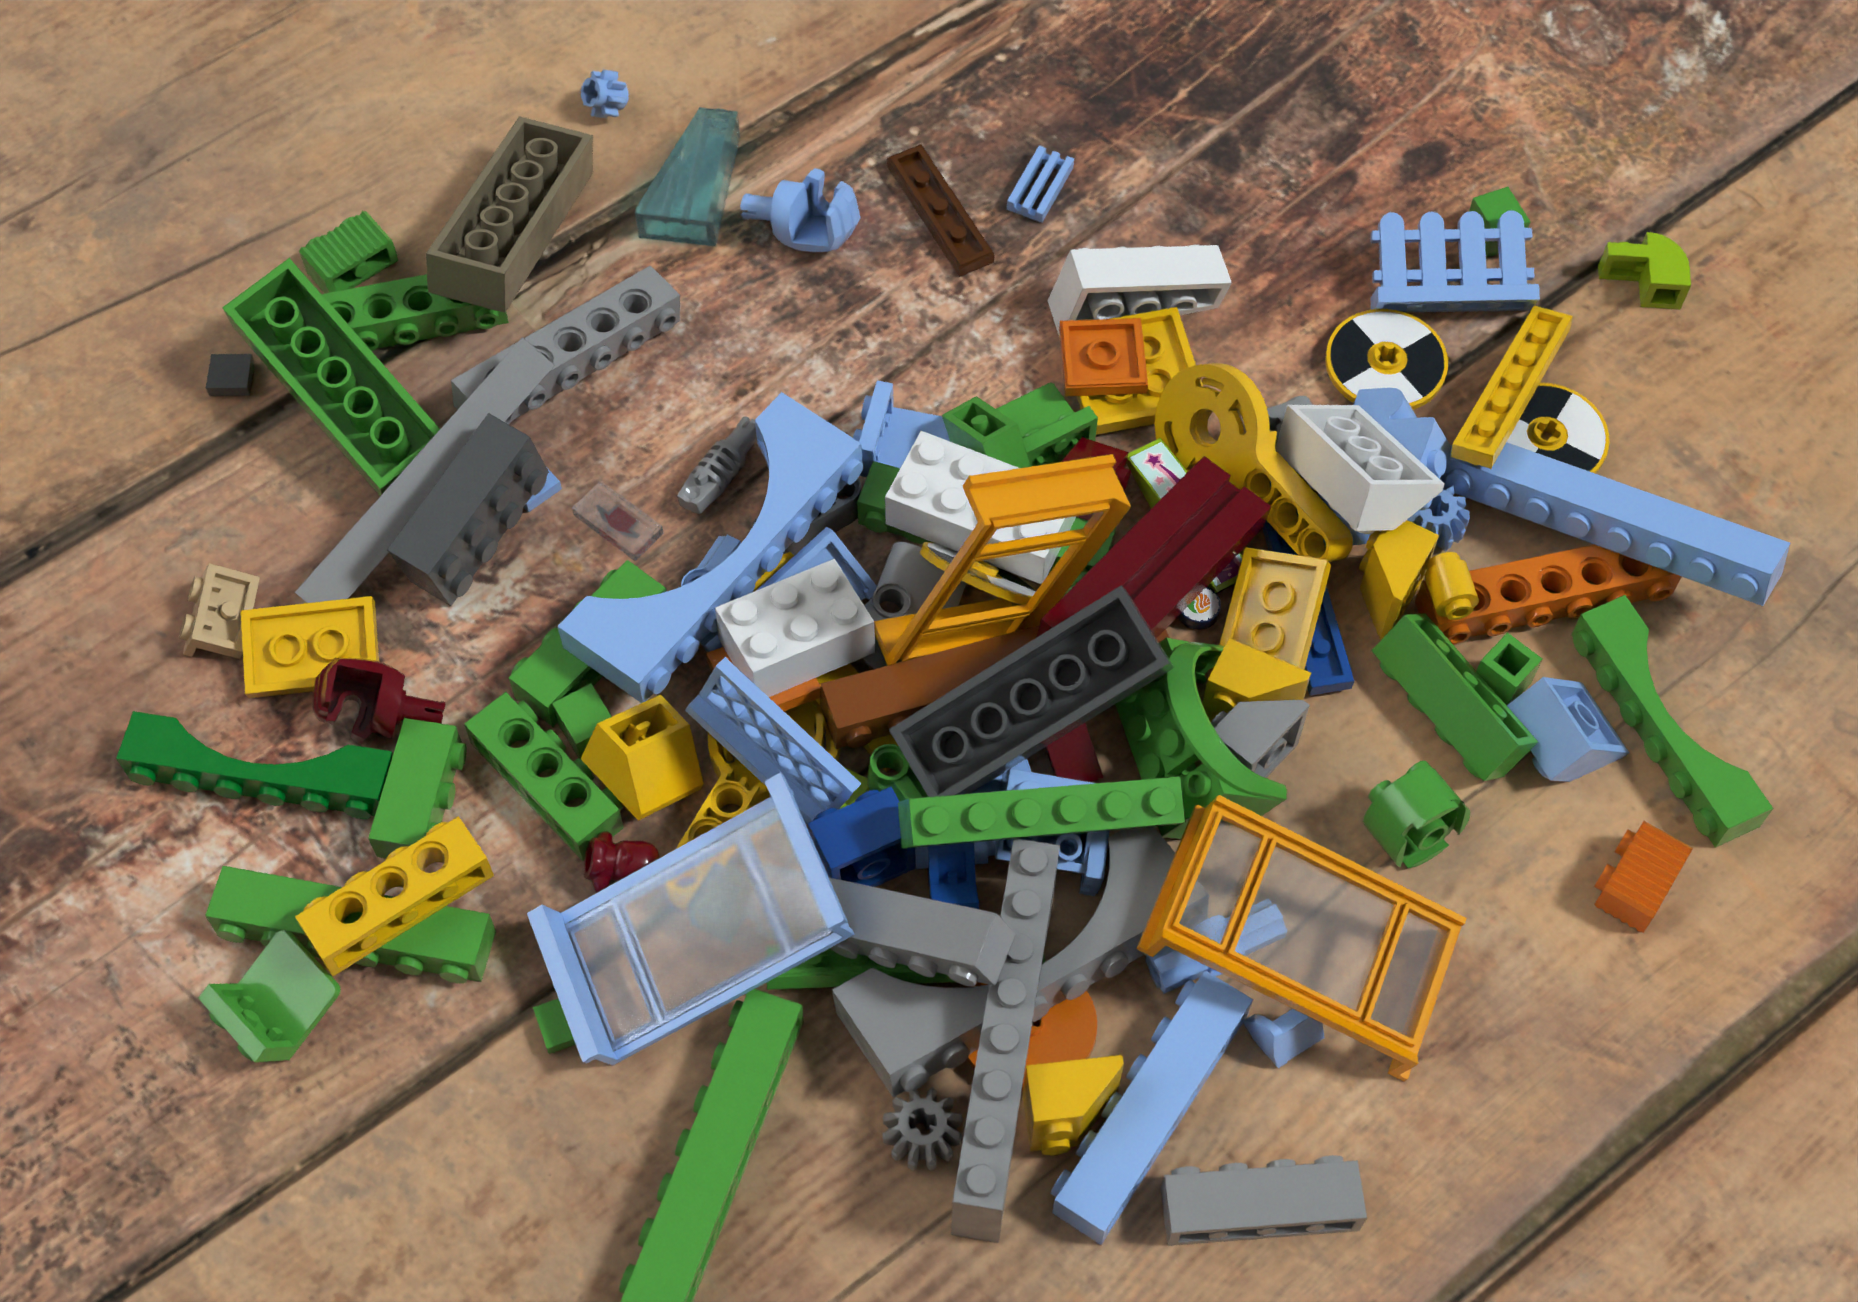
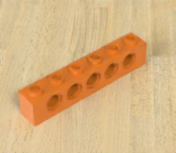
[1415,545,1682,645]

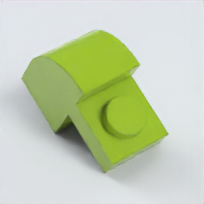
[1598,232,1691,310]

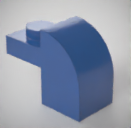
[927,843,979,909]

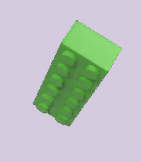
[222,258,440,496]

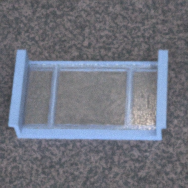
[527,772,855,1065]

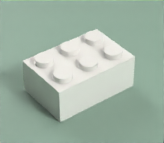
[715,559,875,697]

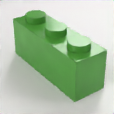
[368,718,467,858]

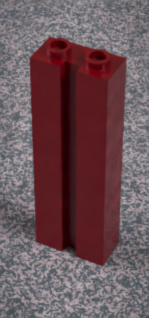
[1036,456,1272,639]

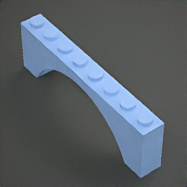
[558,392,863,703]

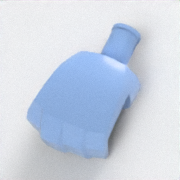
[740,168,860,252]

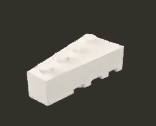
[1048,245,1232,335]

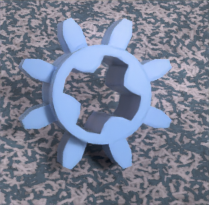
[581,69,629,118]

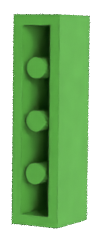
[509,560,667,727]
[1371,613,1538,781]

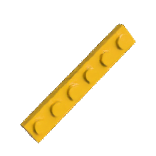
[1451,306,1573,469]

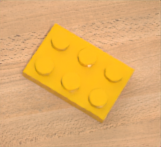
[1213,547,1331,670]
[241,596,379,698]

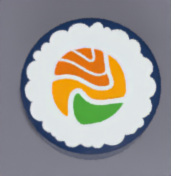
[1178,587,1221,630]

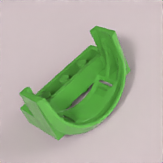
[1115,638,1287,839]

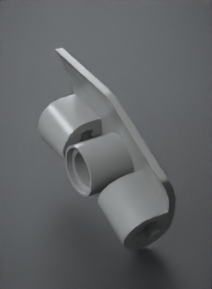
[852,542,966,670]

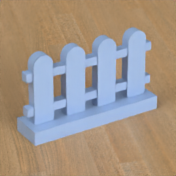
[1370,210,1540,313]

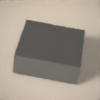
[206,354,255,396]

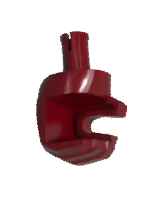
[313,658,445,744]

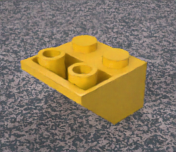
[581,694,704,821]

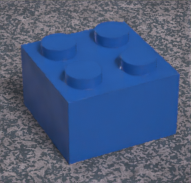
[808,787,916,887]

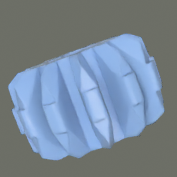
[1407,485,1470,552]

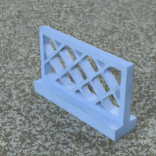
[685,657,862,825]

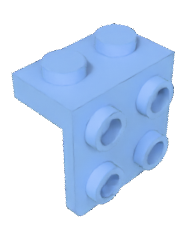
[853,380,950,477]

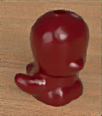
[584,831,661,893]

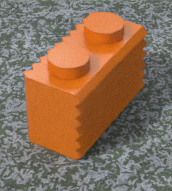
[1594,821,1693,933]

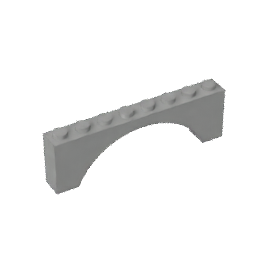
[832,827,1209,1098]
[951,838,1060,1243]

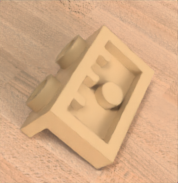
[179,563,260,659]

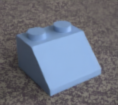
[1507,677,1629,782]

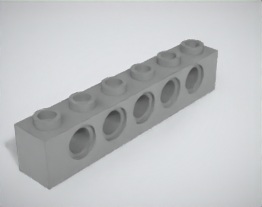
[451,266,680,424]

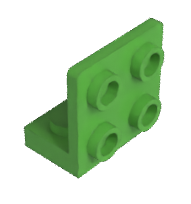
[996,383,1098,467]

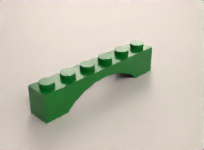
[116,711,393,819]

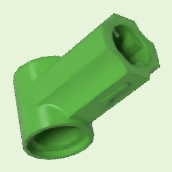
[867,744,928,802]

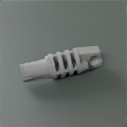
[677,417,757,514]

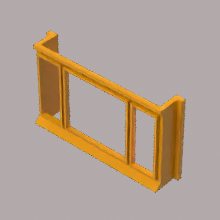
[874,454,1131,665]

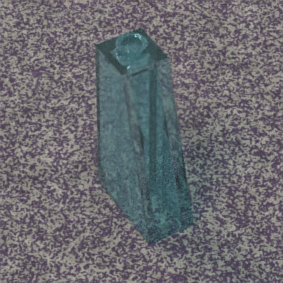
[635,107,740,246]

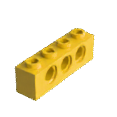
[295,816,494,977]

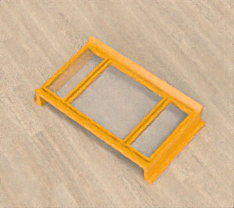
[1136,795,1467,1082]

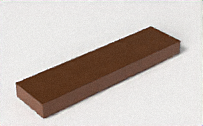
[887,144,995,277]

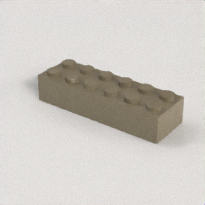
[426,116,593,313]

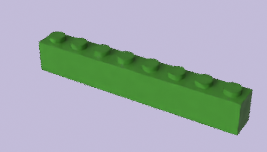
[619,989,804,1302]

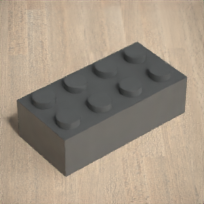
[387,413,549,606]

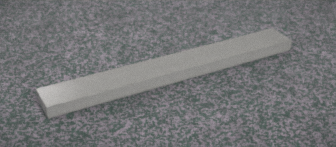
[295,337,555,603]

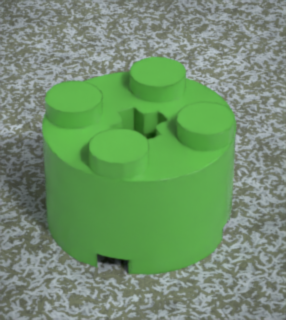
[1363,761,1470,868]

